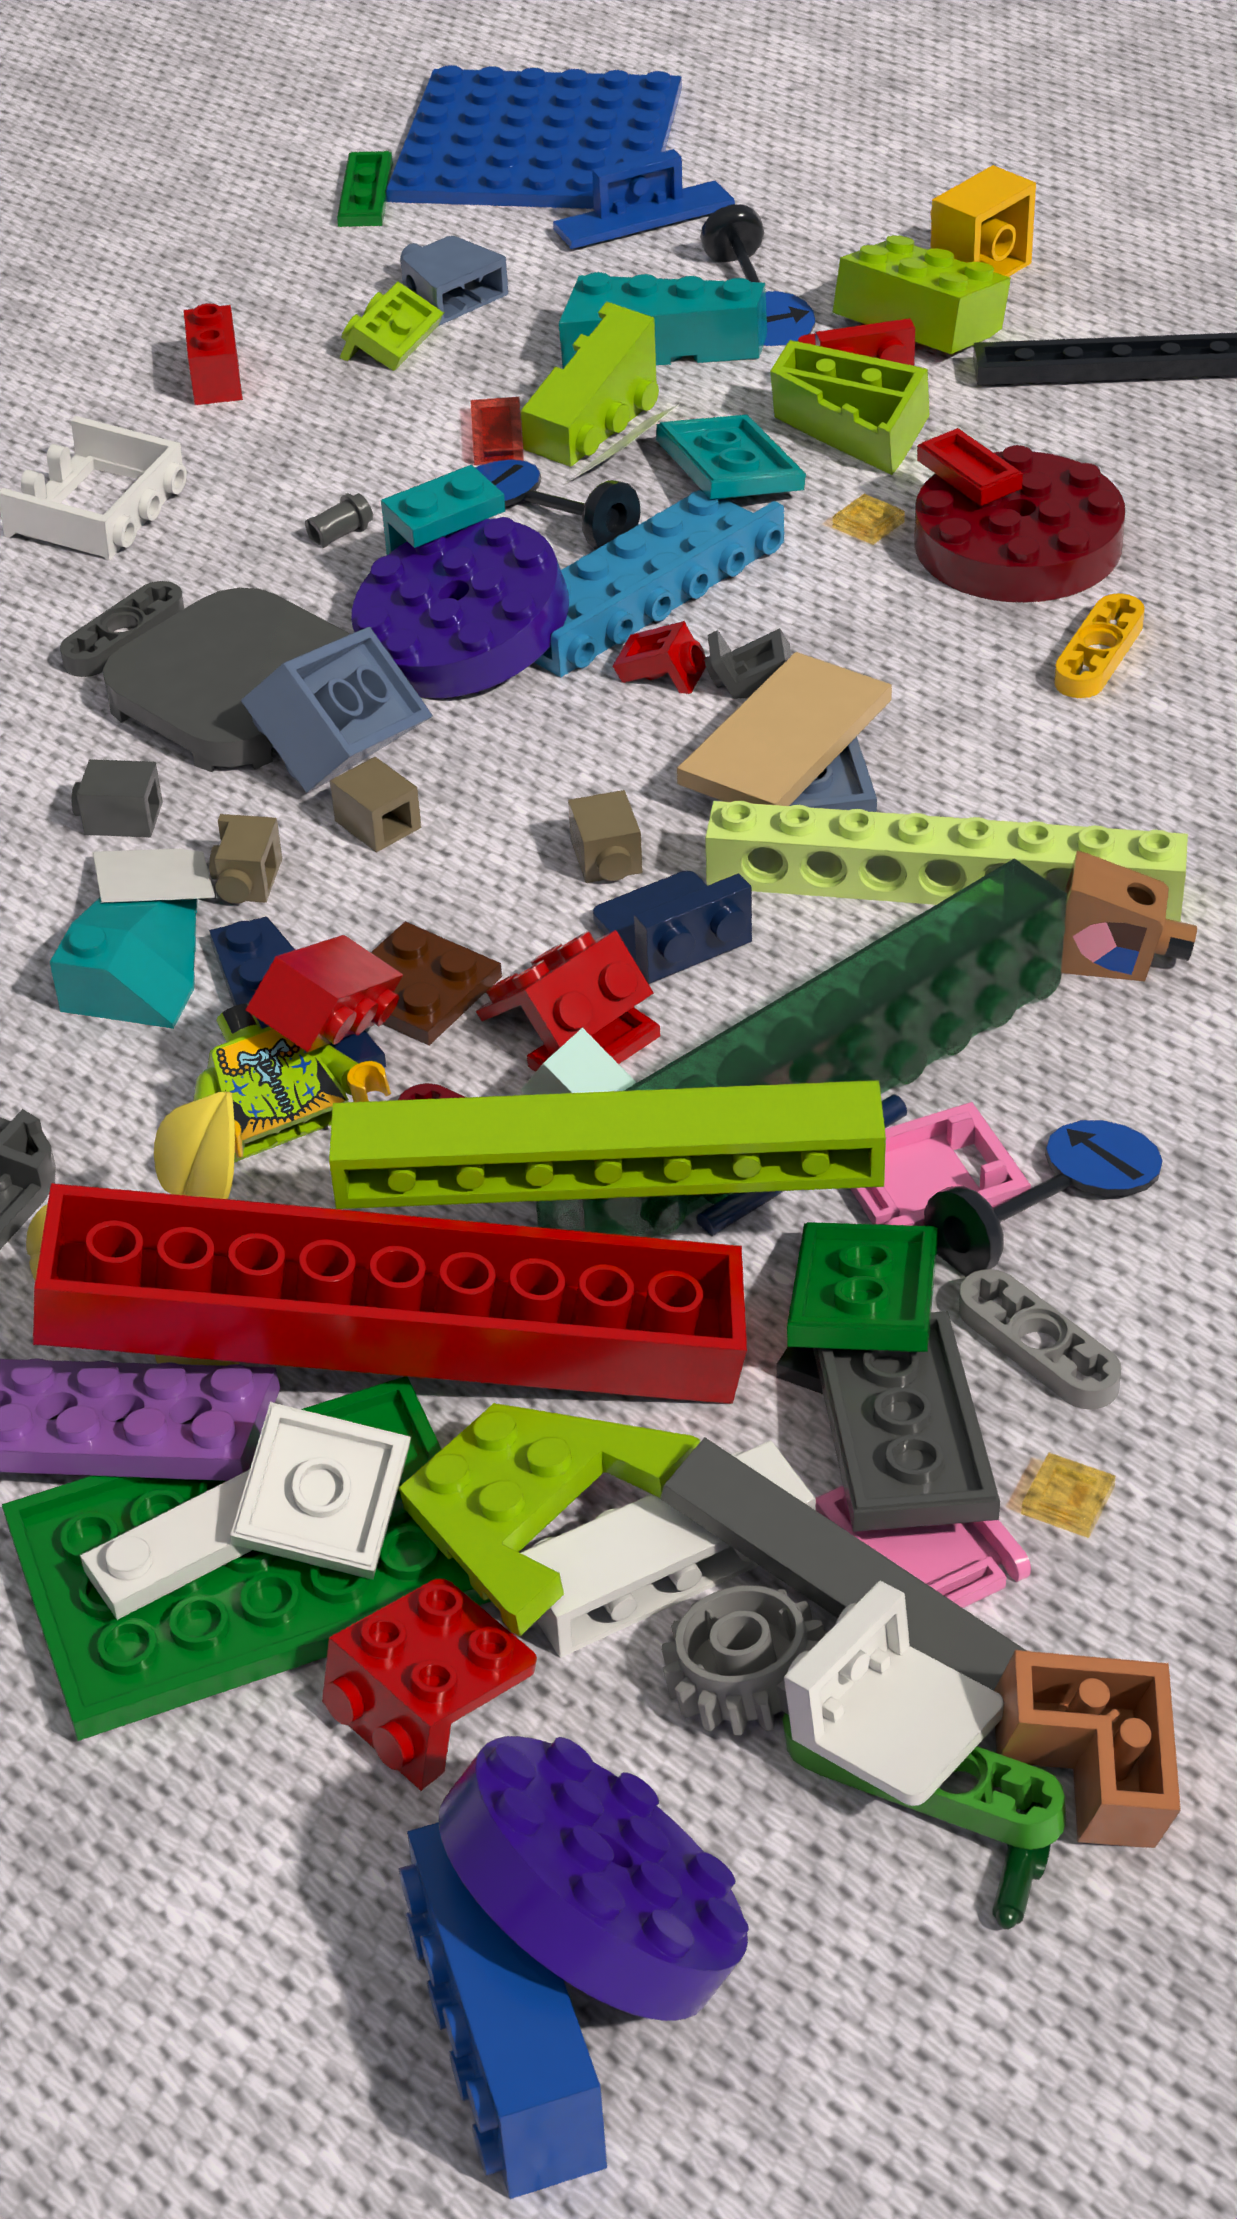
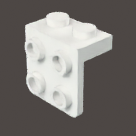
[784,1581,1004,1806]

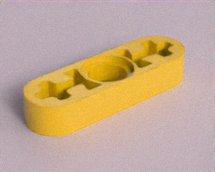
[1054,593,1145,698]

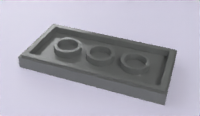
[813,1311,1000,1532]

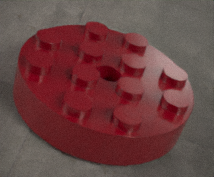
[914,445,1126,603]

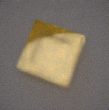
[832,494,905,545]
[1021,1453,1116,1538]

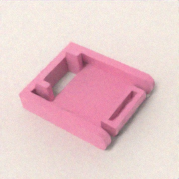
[850,1102,1031,1226]
[816,1486,1031,1608]

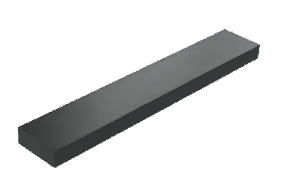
[660,1437,1027,1691]

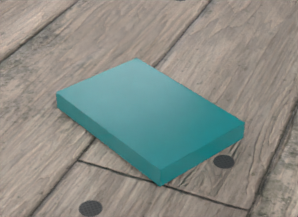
[656,414,806,499]

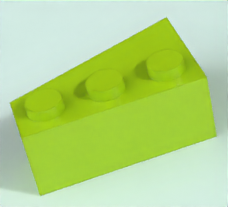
[521,302,659,467]
[770,340,930,475]

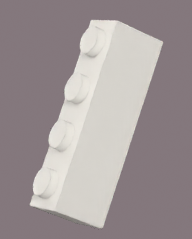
[521,1440,816,1658]

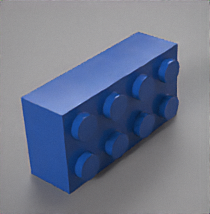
[399,1822,607,2199]

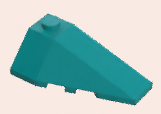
[50,897,198,1029]

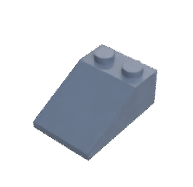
[241,626,433,793]

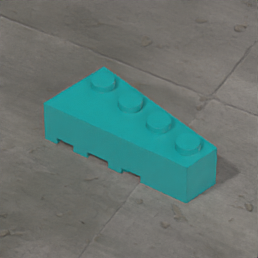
[558,272,767,369]

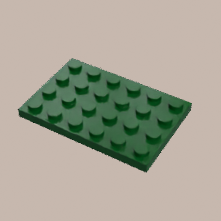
[1,1376,491,1741]

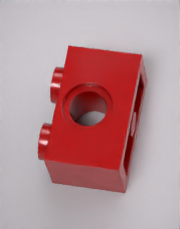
[184,303,243,405]

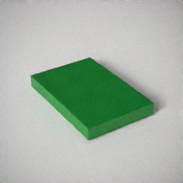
[787,1222,937,1352]

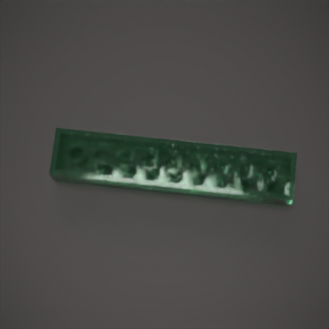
[536,858,1067,1238]

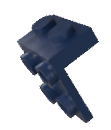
[593,871,752,984]

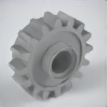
[661,1585,825,1735]

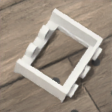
[0,416,187,561]

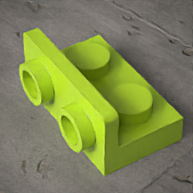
[339,281,444,371]

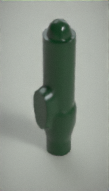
[992,1802,1051,1929]

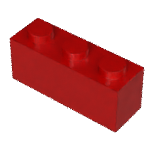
[245,935,403,1052]

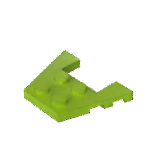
[399,1403,700,1636]

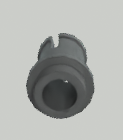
[305,493,373,548]

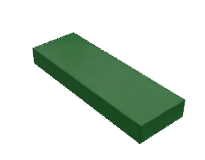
[337,151,393,227]

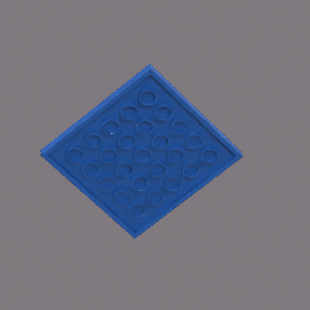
[386,65,682,209]

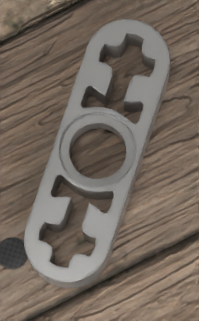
[959,1269,1121,1409]

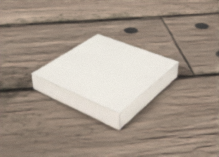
[230,1402,411,1579]

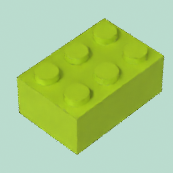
[832,235,1011,354]

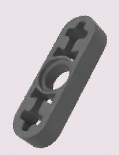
[60,581,185,677]

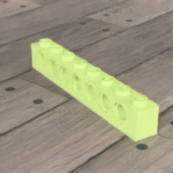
[705,801,1188,922]

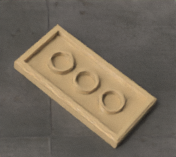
[677,652,892,806]

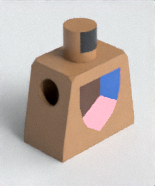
[1046,851,1197,981]

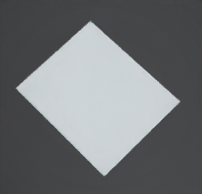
[93,848,215,903]

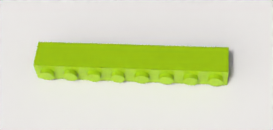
[329,1080,886,1209]

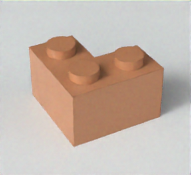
[994,1650,1181,1848]

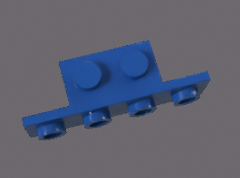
[553,149,735,249]

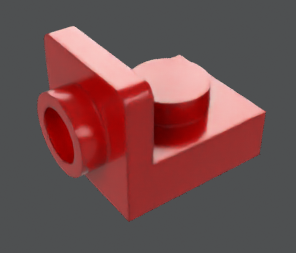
[613,621,706,694]

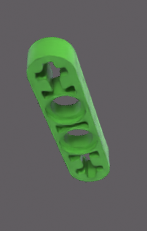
[782,1713,1066,1850]

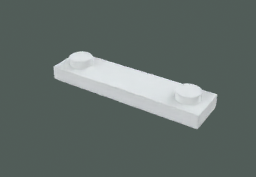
[80,1470,252,1620]

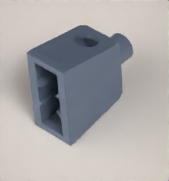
[400,236,509,326]

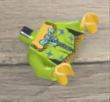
[193,1004,391,1163]

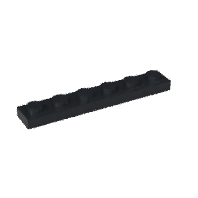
[973,333,1237,385]

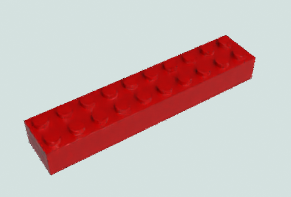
[33,1183,747,1404]

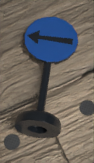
[700,204,815,346]
[475,459,641,550]
[924,1120,1163,1277]

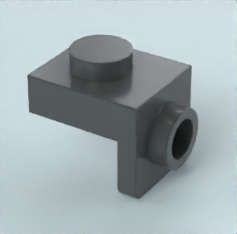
[704,628,792,699]

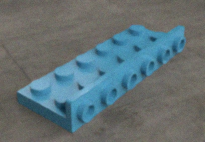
[534,489,784,678]

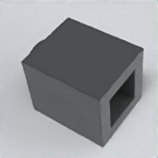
[71,759,163,838]

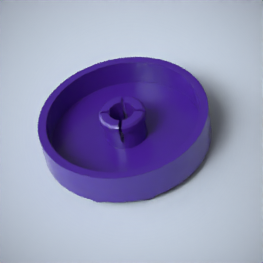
[351,517,569,699]
[438,1736,749,2021]

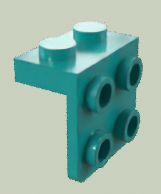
[381,464,506,555]

